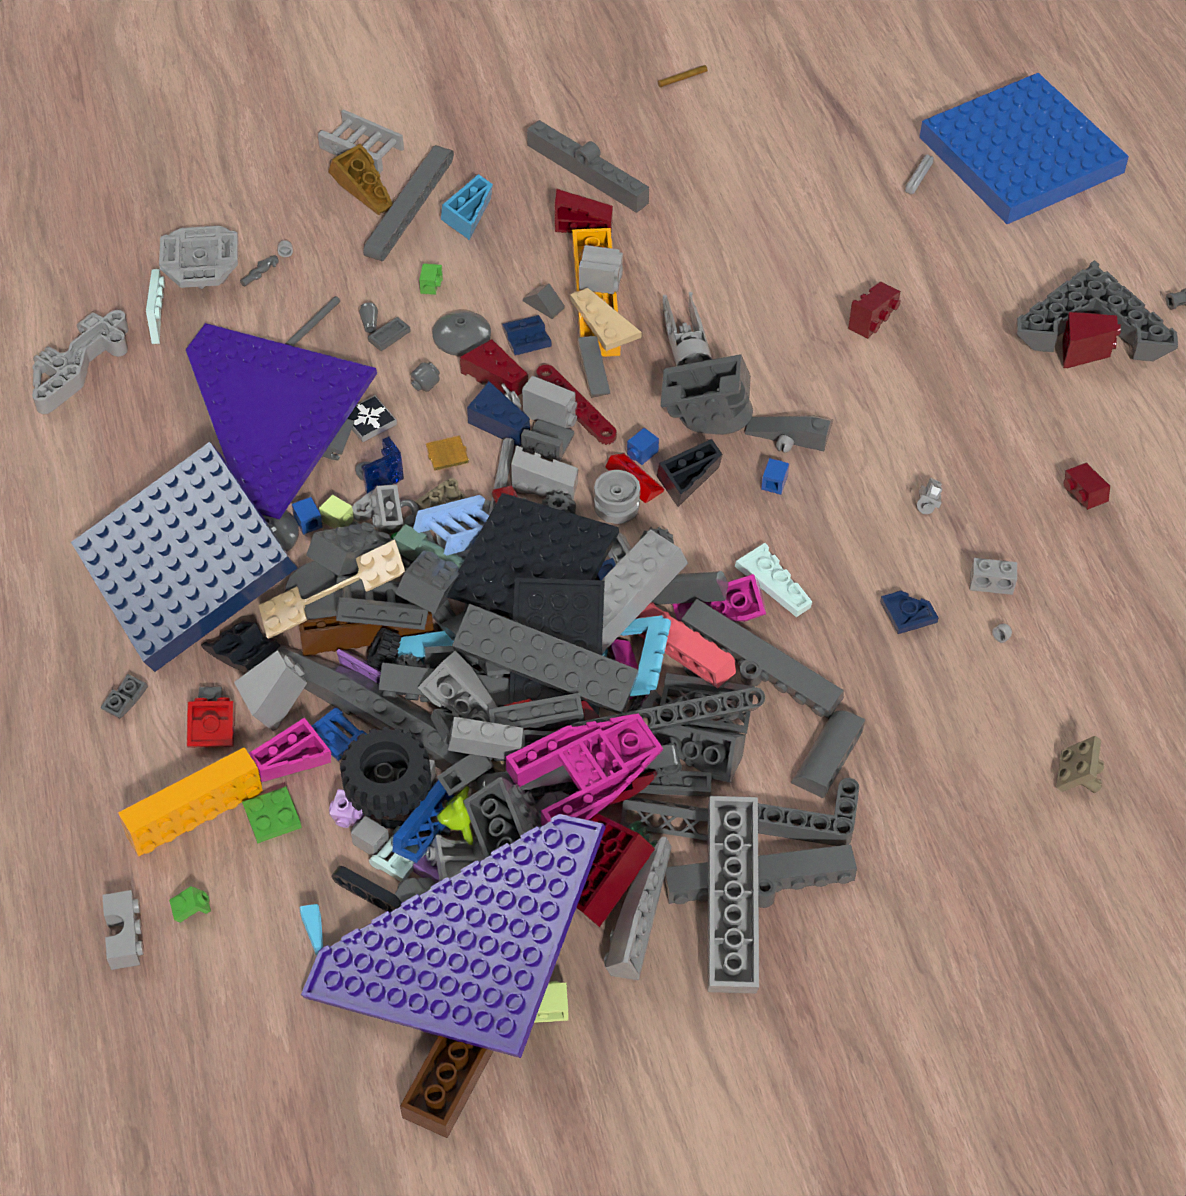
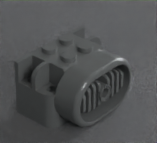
[661,354,753,435]

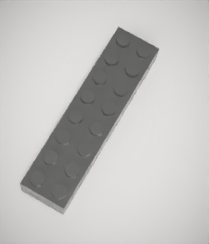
[452,604,639,714]

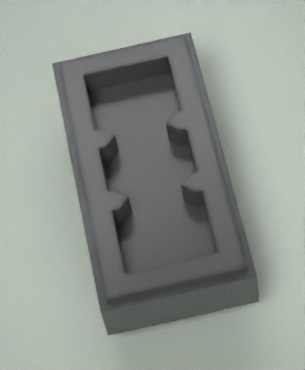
[368,317,411,351]

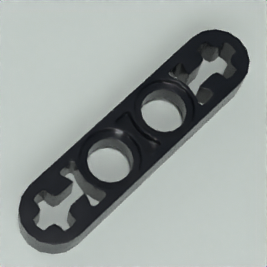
[331,866,402,912]

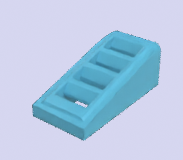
[299,904,323,955]

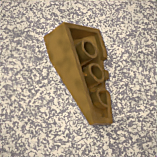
[328,143,393,215]

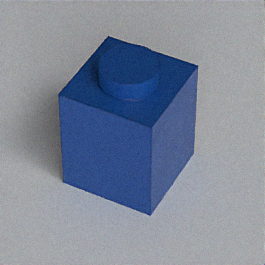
[627,428,659,465]
[761,458,789,495]
[292,497,323,535]

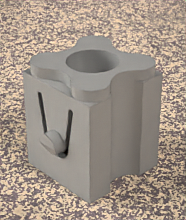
[579,245,623,294]

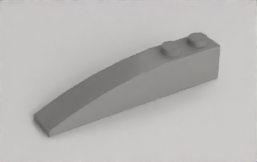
[604,837,672,980]

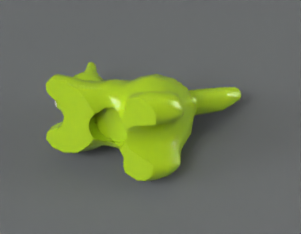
[437,785,473,845]

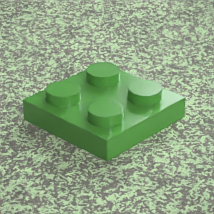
[242,787,302,844]

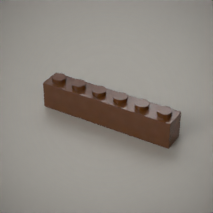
[299,611,434,655]

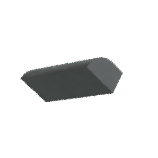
[652,571,728,605]
[791,711,865,799]

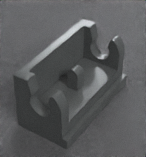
[321,419,355,461]

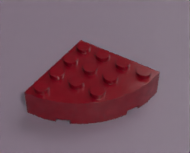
[576,813,655,927]

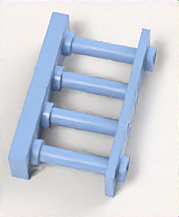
[413,495,489,556]

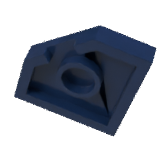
[880,591,939,634]

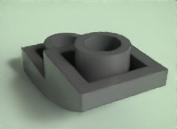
[101,674,148,719]

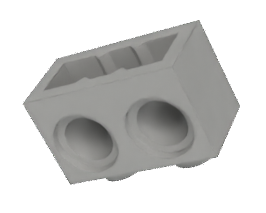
[970,558,1017,595]

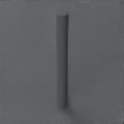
[285,296,340,346]

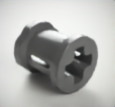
[1165,288,1186,310]

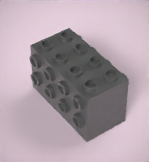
[463,776,542,858]

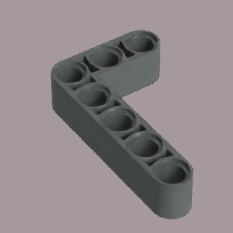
[758,778,859,846]

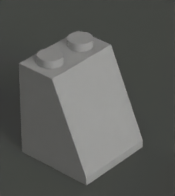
[234,650,307,731]

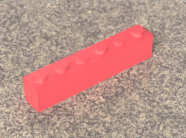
[635,602,736,688]

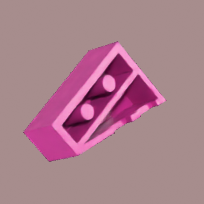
[249,718,331,782]

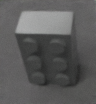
[395,550,460,614]

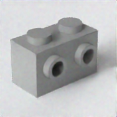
[369,485,403,534]

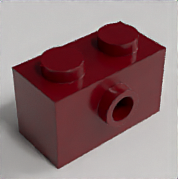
[1063,462,1110,510]

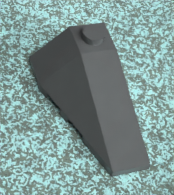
[745,415,833,452]
[651,725,746,782]

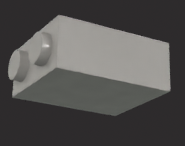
[522,376,577,429]

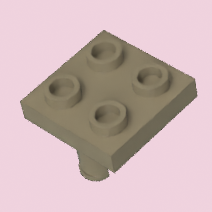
[415,478,468,527]
[1056,736,1104,793]

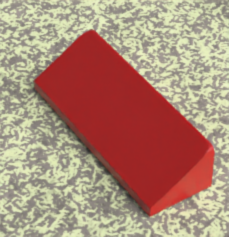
[605,453,665,503]

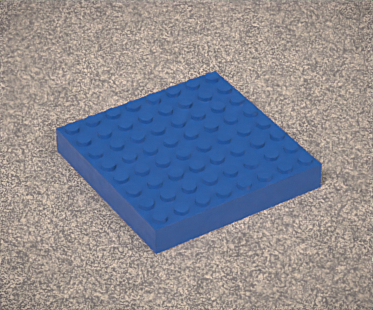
[919,73,1129,224]

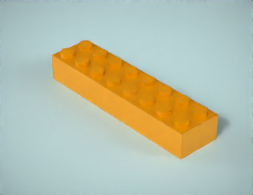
[572,228,621,357]

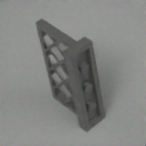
[660,673,755,734]

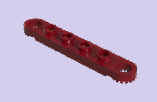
[536,364,617,445]

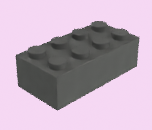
[306,522,393,576]

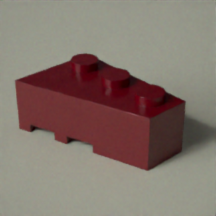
[555,189,613,233]
[460,339,528,396]

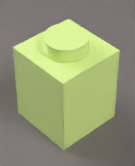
[319,495,354,529]

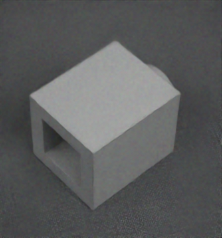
[351,816,389,856]

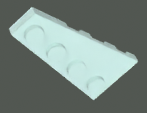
[146,269,165,344]
[735,543,812,617]

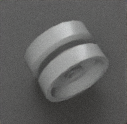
[594,470,640,524]

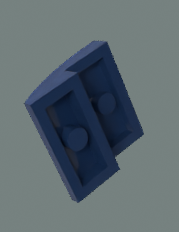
[502,315,552,356]

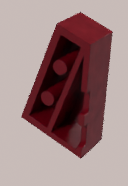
[848,282,901,339]

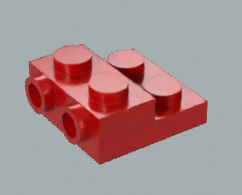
[187,697,236,748]

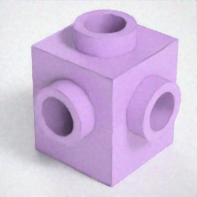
[329,789,364,828]

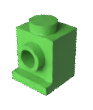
[419,263,443,295]

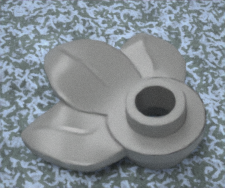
[502,384,522,410]

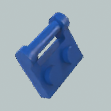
[312,708,367,761]

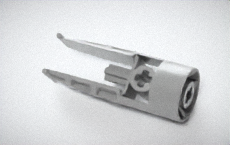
[663,292,712,366]

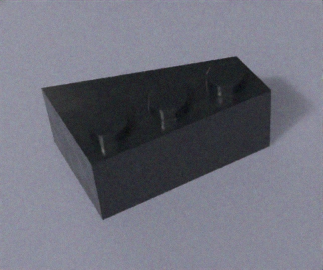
[656,439,723,507]

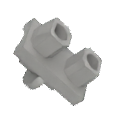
[917,478,943,514]

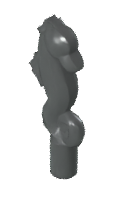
[240,255,279,287]

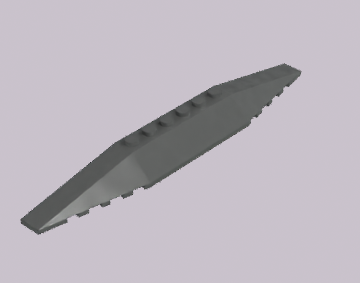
[267,644,539,807]

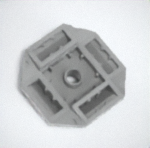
[159,226,238,289]

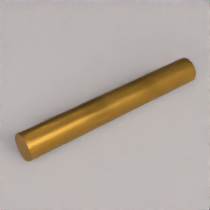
[658,65,708,88]

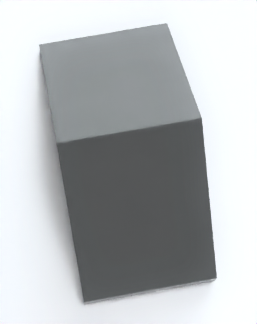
[523,283,565,319]

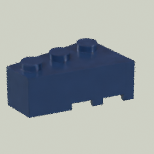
[467,382,530,447]

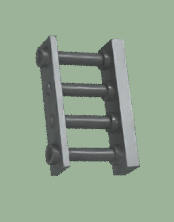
[334,575,428,630]

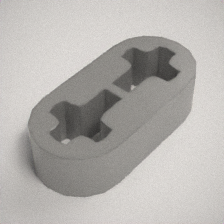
[352,490,374,522]

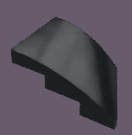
[201,621,280,672]

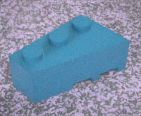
[441,174,493,240]

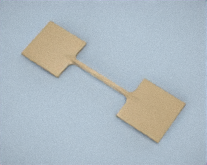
[258,540,405,639]

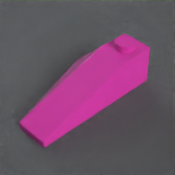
[673,574,766,622]

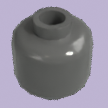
[410,362,440,392]

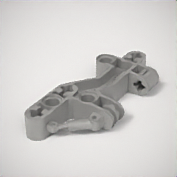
[32,310,129,414]

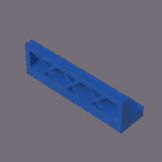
[392,780,455,863]

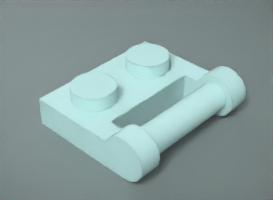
[369,826,427,882]

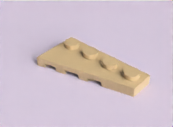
[570,288,642,351]

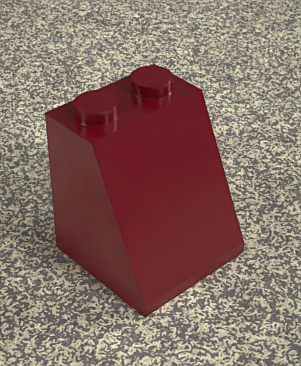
[1062,312,1121,368]

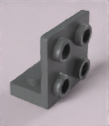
[521,420,574,461]

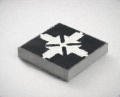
[347,396,397,442]

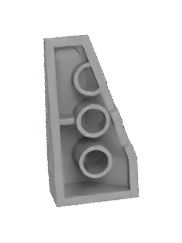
[418,651,498,723]

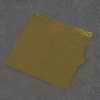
[426,436,469,471]

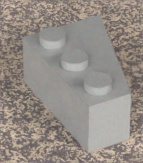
[511,446,578,500]

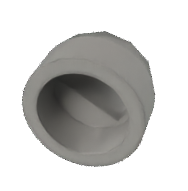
[277,240,293,257]
[776,435,794,453]
[992,624,1012,643]

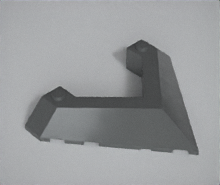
[1017,260,1178,361]

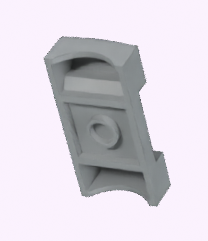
[426,835,485,881]

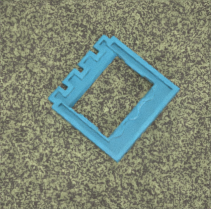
[602,615,671,696]

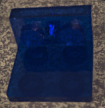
[362,436,404,494]

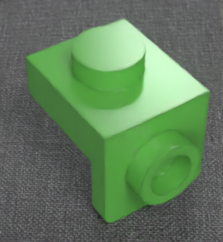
[169,886,211,923]

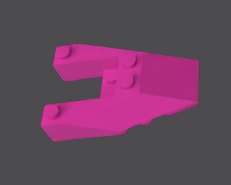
[506,713,663,826]

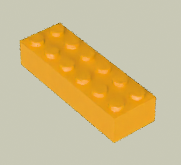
[118,747,263,857]

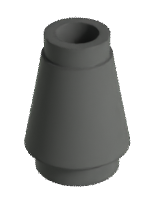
[359,303,378,333]

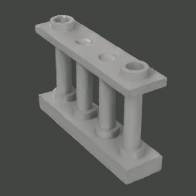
[318,109,404,174]

